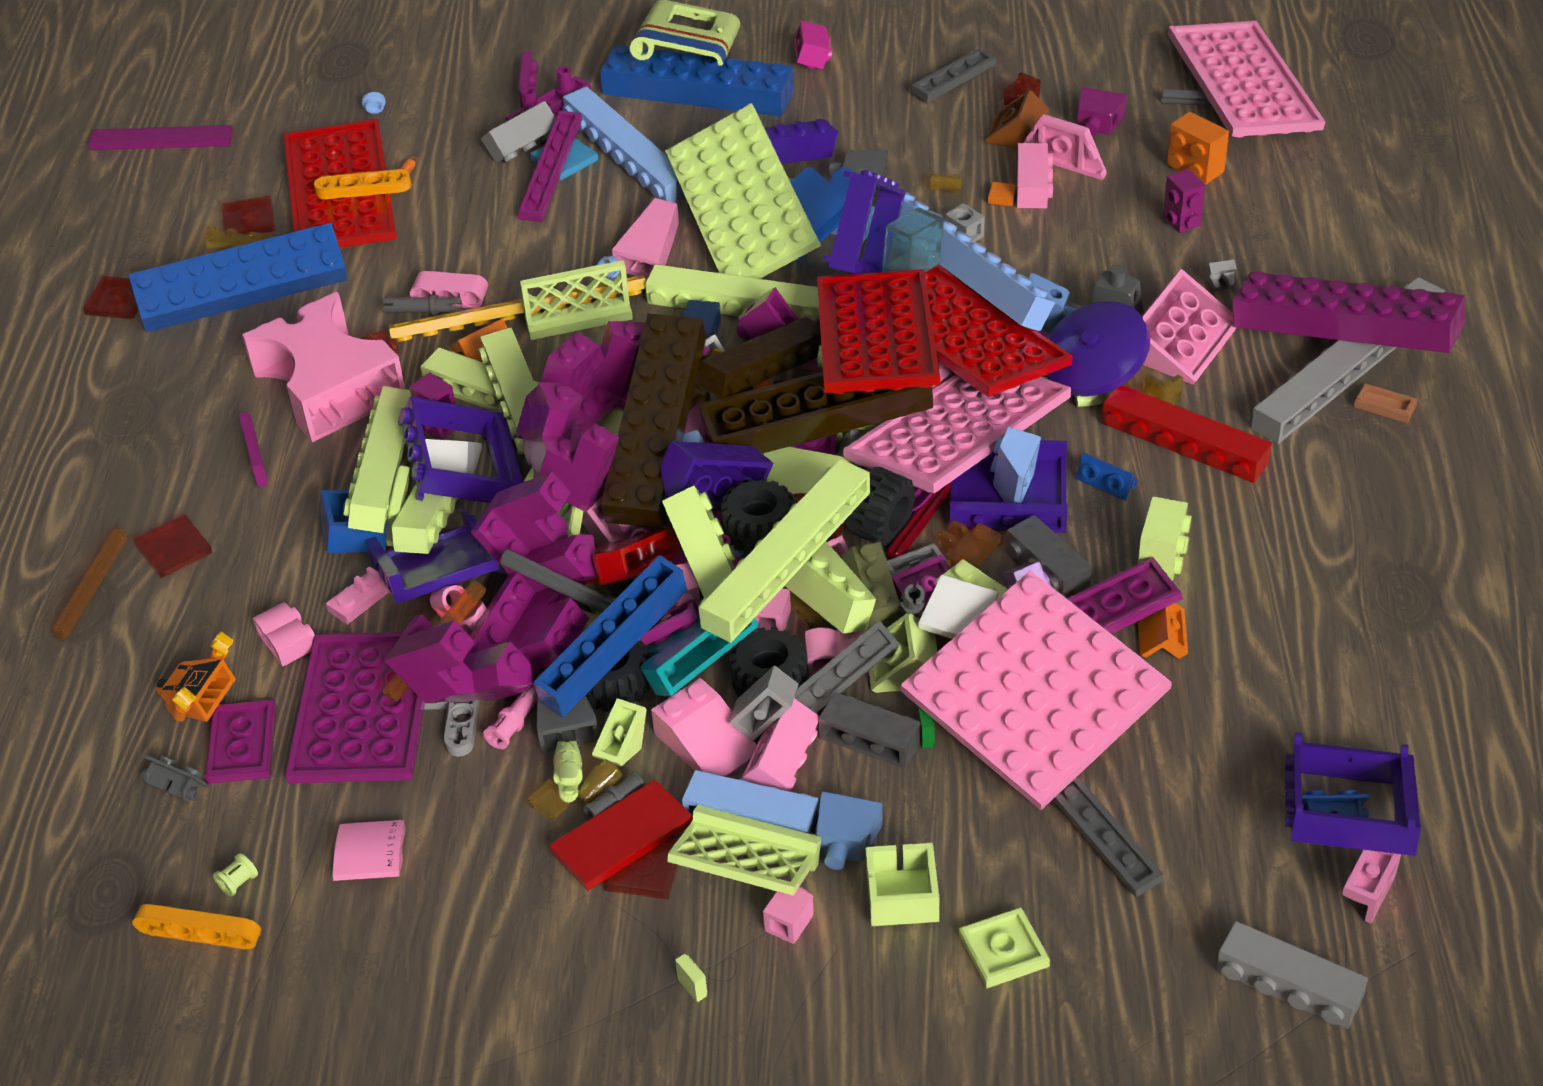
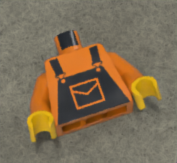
[156,632,236,722]

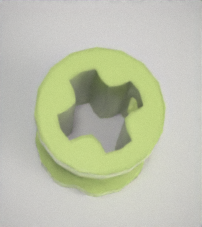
[213,853,258,896]

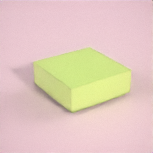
[675,954,707,1002]

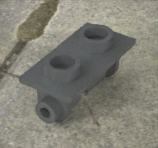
[141,755,210,802]

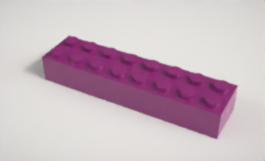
[1232,271,1465,353]

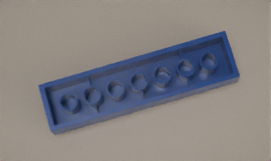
[600,45,794,117]
[128,223,347,333]

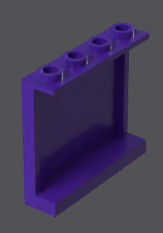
[950,440,1067,533]
[365,507,499,604]

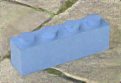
[682,770,819,835]

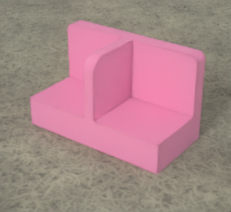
[1342,850,1401,924]

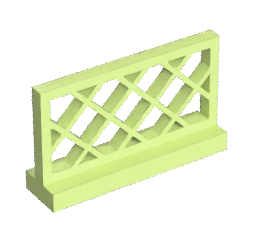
[520,260,633,340]
[668,805,821,896]

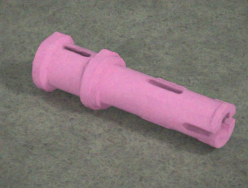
[483,670,544,750]

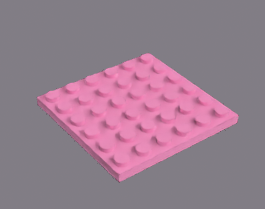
[901,570,1172,810]

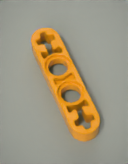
[314,169,412,199]
[132,904,261,949]

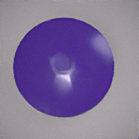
[1047,301,1150,397]

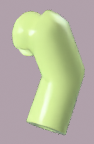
[1075,391,1110,407]

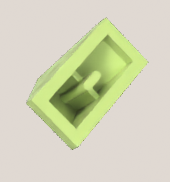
[592,698,646,766]

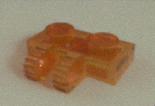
[936,520,1003,568]

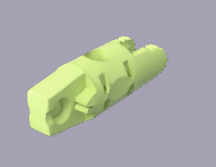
[553,741,583,803]

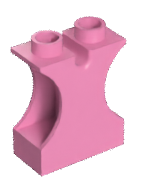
[242,292,405,442]

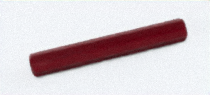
[886,483,951,560]

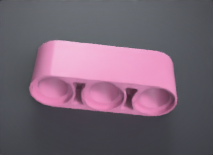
[410,271,488,309]

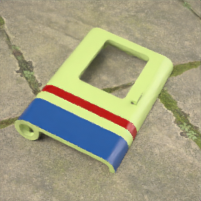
[630,0,740,66]

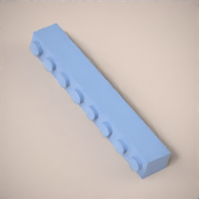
[562,86,686,203]

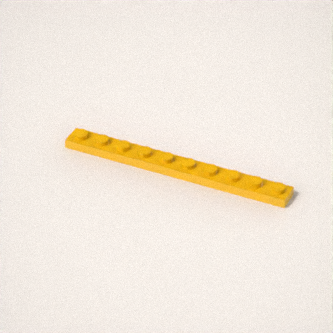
[388,275,647,342]

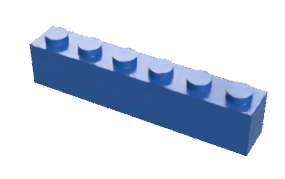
[533,555,688,718]

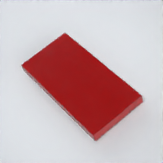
[549,780,693,891]

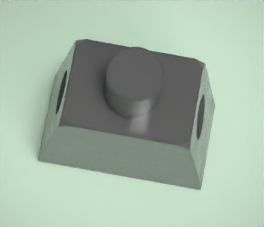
[829,150,888,198]
[1089,264,1143,315]
[537,695,599,752]

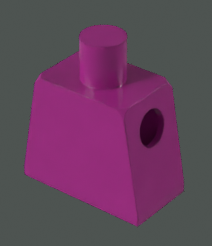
[1077,87,1127,136]
[736,287,799,339]

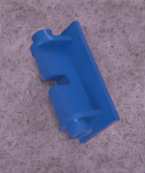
[1076,453,1138,500]
[1302,790,1369,818]

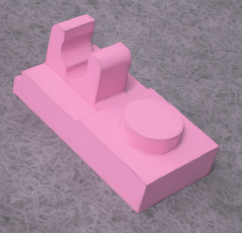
[326,567,389,625]

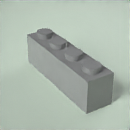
[1216,921,1368,1029]

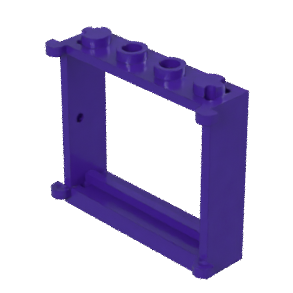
[822,170,906,274]
[398,397,523,503]
[1284,732,1421,856]

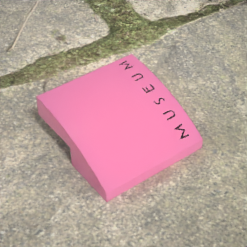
[333,820,406,881]

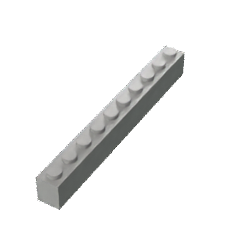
[1251,277,1445,444]

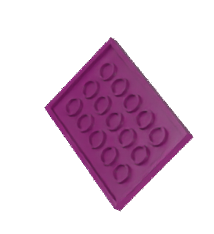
[285,632,425,784]

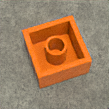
[1167,111,1229,185]

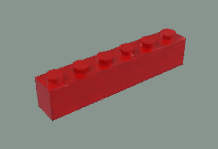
[1102,385,1272,483]

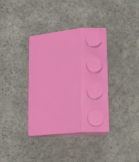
[1141,269,1236,385]

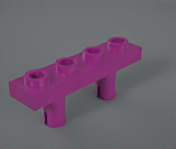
[506,66,592,122]

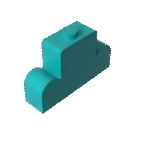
[640,618,759,696]

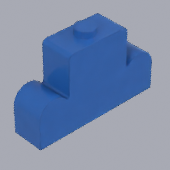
[790,167,855,263]

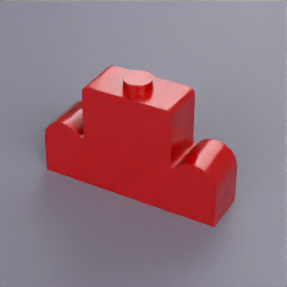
[583,526,682,585]

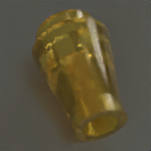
[578,759,623,805]

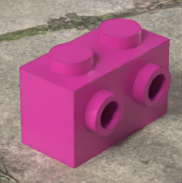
[794,21,832,69]

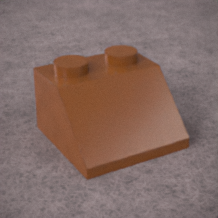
[985,90,1049,148]

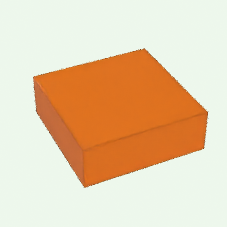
[988,182,1017,207]

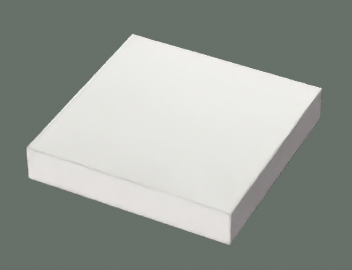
[918,575,999,639]

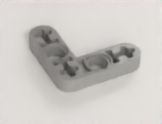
[424,700,480,757]

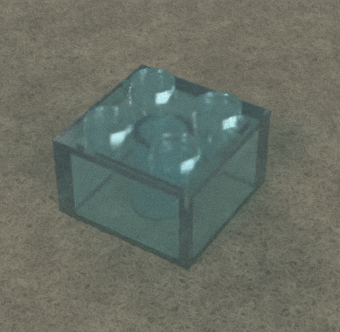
[882,207,944,272]

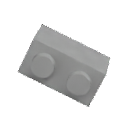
[729,665,798,741]

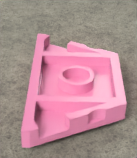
[1017,114,1107,180]

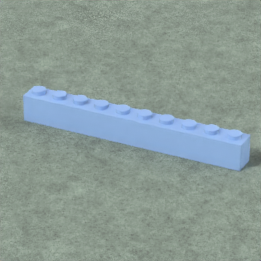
[896,192,1055,331]

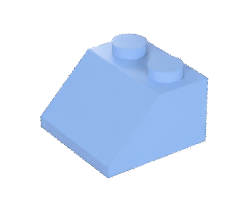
[991,427,1041,503]

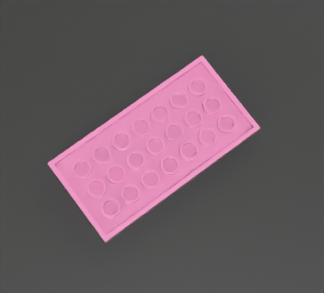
[1168,21,1325,137]
[843,374,1071,493]

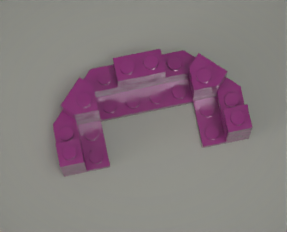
[516,321,710,512]
[384,471,597,704]

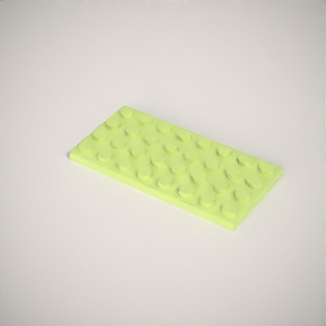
[665,103,821,279]

